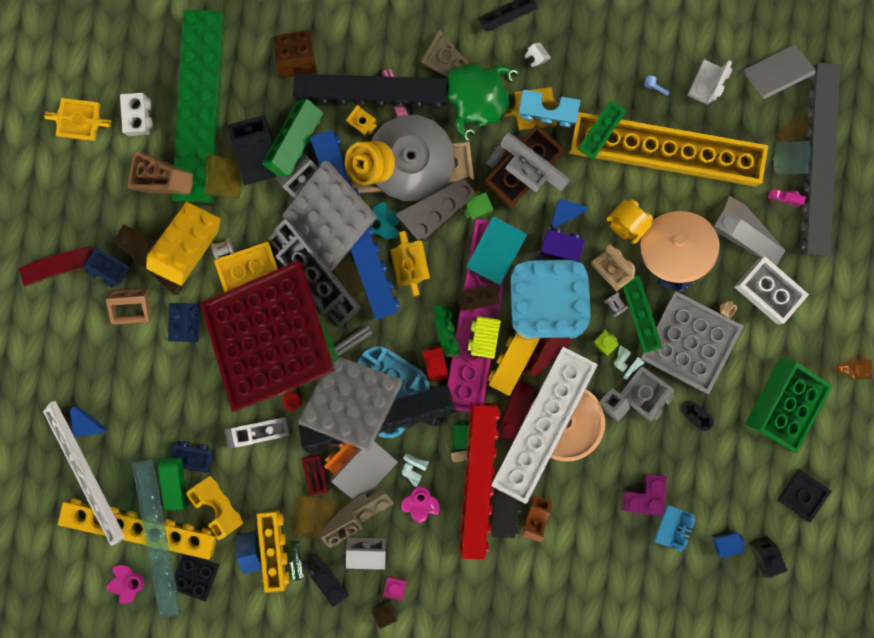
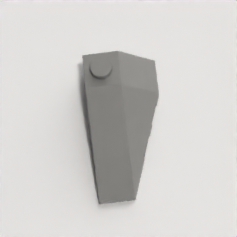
[712,196,785,266]

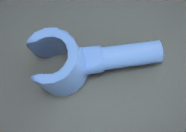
[644,75,669,96]

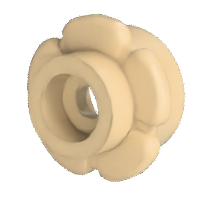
[719,300,737,319]

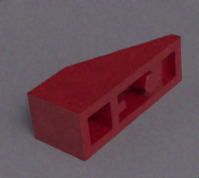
[523,337,573,377]
[497,380,536,442]

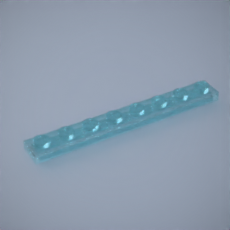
[132,459,181,618]

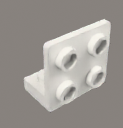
[687,60,733,105]

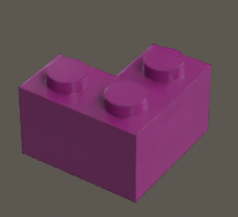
[621,473,667,516]

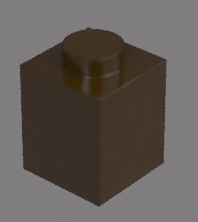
[371,599,398,629]

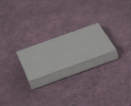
[744,44,816,99]
[330,441,398,500]

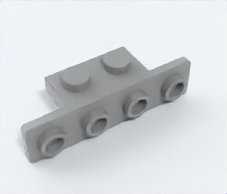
[500,133,570,192]

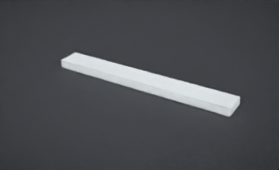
[43,401,125,546]

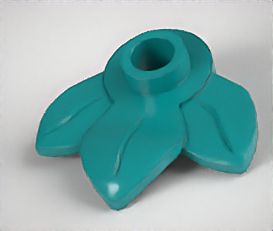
[371,202,400,239]

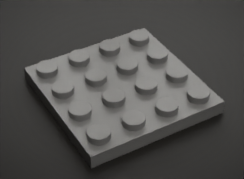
[282,161,377,271]
[640,291,744,394]
[298,357,403,452]

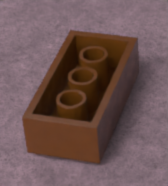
[483,124,565,209]

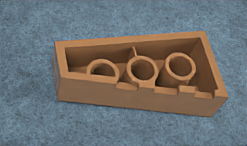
[127,151,193,194]

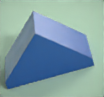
[550,199,587,228]
[70,406,108,437]
[236,532,262,574]

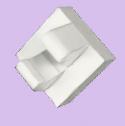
[525,43,551,67]

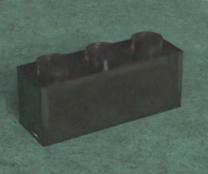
[491,488,521,539]

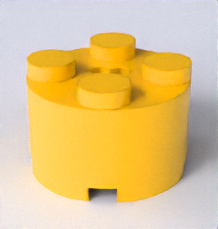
[607,199,653,244]

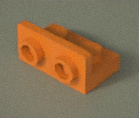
[324,443,359,475]

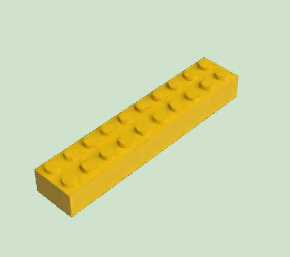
[569,112,769,187]

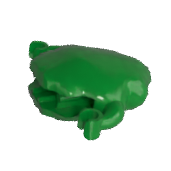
[447,63,518,141]

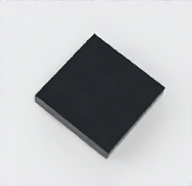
[777,469,831,523]

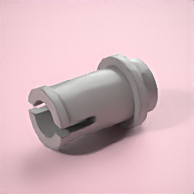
[485,145,508,170]

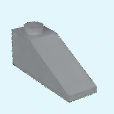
[224,417,289,448]

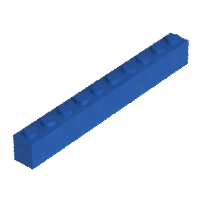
[310,130,400,320]

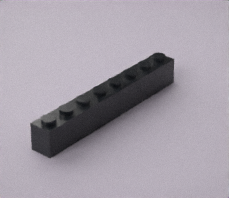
[293,73,448,109]
[298,385,456,454]

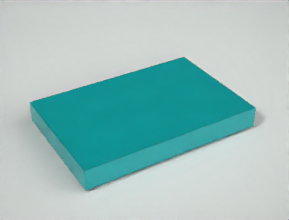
[466,216,527,286]

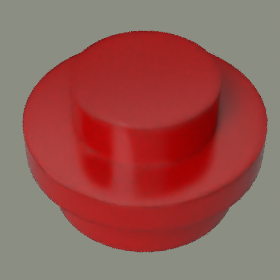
[282,391,302,411]

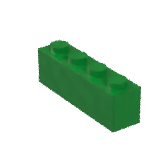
[262,99,323,177]

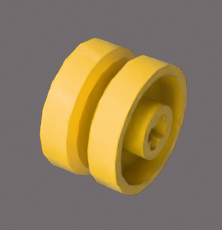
[345,141,395,185]

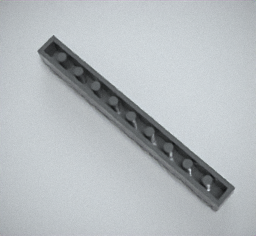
[799,63,840,257]

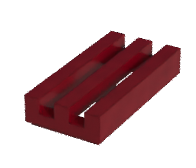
[302,454,329,496]

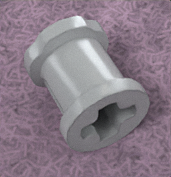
[211,237,235,259]
[604,292,629,317]

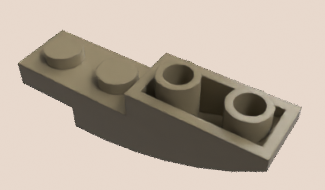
[320,488,394,548]

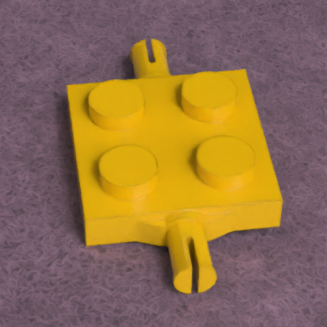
[503,87,559,131]
[45,98,111,142]
[390,231,430,297]

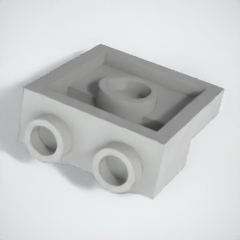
[621,366,675,421]

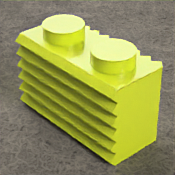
[468,316,501,359]

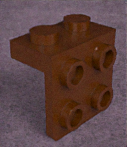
[273,30,317,79]

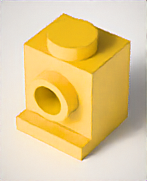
[346,105,377,137]

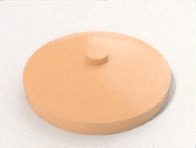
[641,211,719,283]
[528,389,605,461]

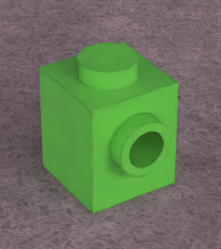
[463,192,494,222]

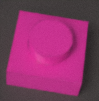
[383,576,407,600]

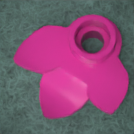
[401,486,440,524]
[106,565,145,604]

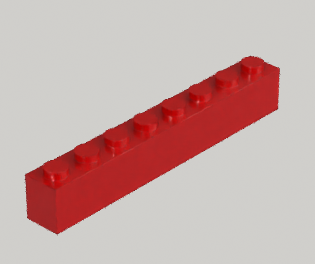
[459,402,500,560]

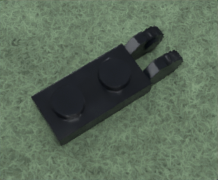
[302,553,349,607]

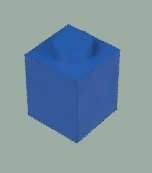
[712,530,745,558]

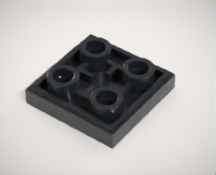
[170,554,220,602]

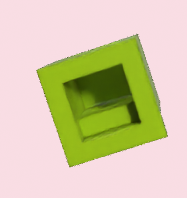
[591,329,618,356]

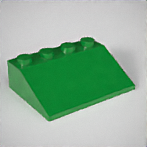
[745,357,833,453]

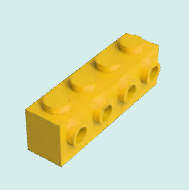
[257,509,290,593]

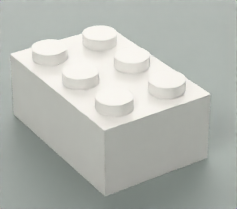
[734,256,809,324]

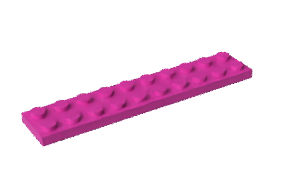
[448,219,514,412]

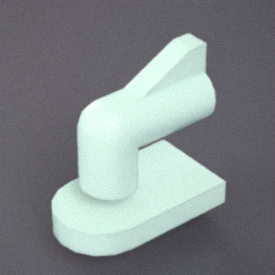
[614,346,645,380]
[402,454,429,487]

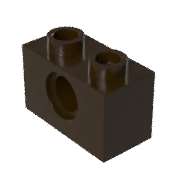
[457,284,500,312]

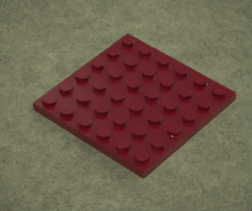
[200,260,336,412]

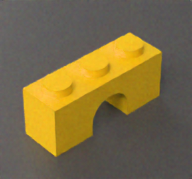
[186,476,243,541]

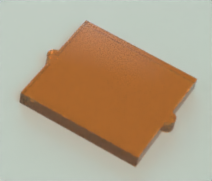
[775,115,809,159]

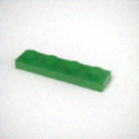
[623,275,663,354]

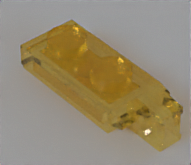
[334,255,370,307]

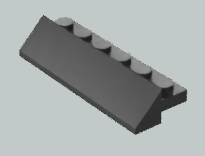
[268,218,361,327]

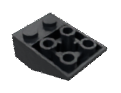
[228,115,278,185]

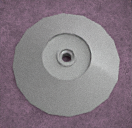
[372,115,455,201]

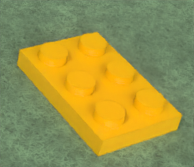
[214,242,278,292]

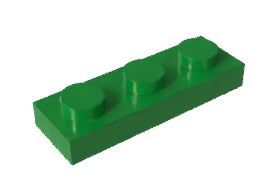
[577,100,627,160]

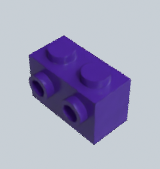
[540,228,585,263]

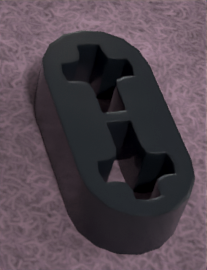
[680,401,714,431]

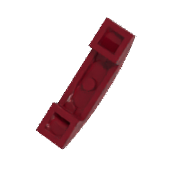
[19,246,94,287]

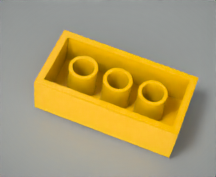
[146,202,221,286]

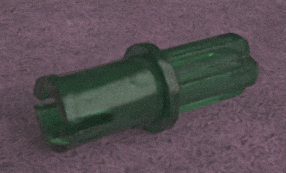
[287,541,303,581]

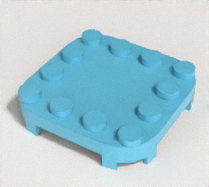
[510,260,590,340]
[357,347,429,438]

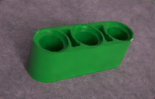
[158,457,187,511]

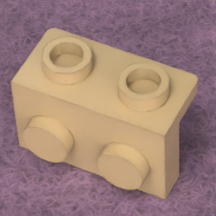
[591,244,635,291]

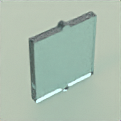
[773,141,812,174]

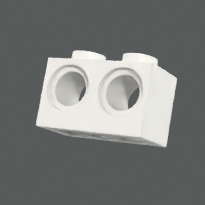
[120,93,152,136]

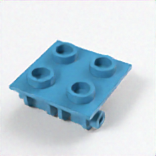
[654,505,696,552]

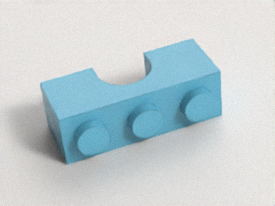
[518,90,580,128]

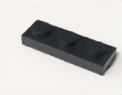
[478,0,538,32]

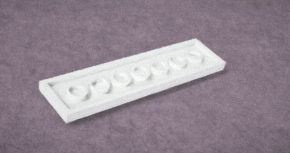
[491,347,598,504]

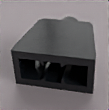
[749,536,788,578]

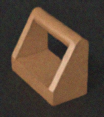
[106,288,151,325]

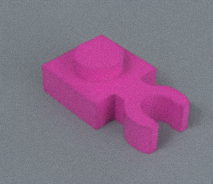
[768,189,806,207]

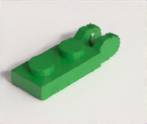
[433,304,460,358]

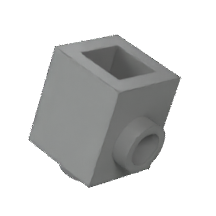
[600,388,630,422]

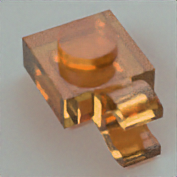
[837,360,872,379]

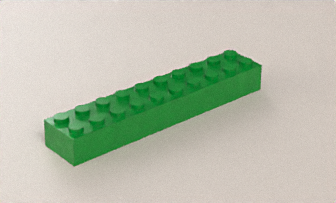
[172,9,226,205]

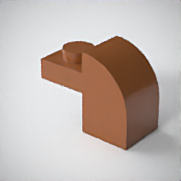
[522,495,552,542]

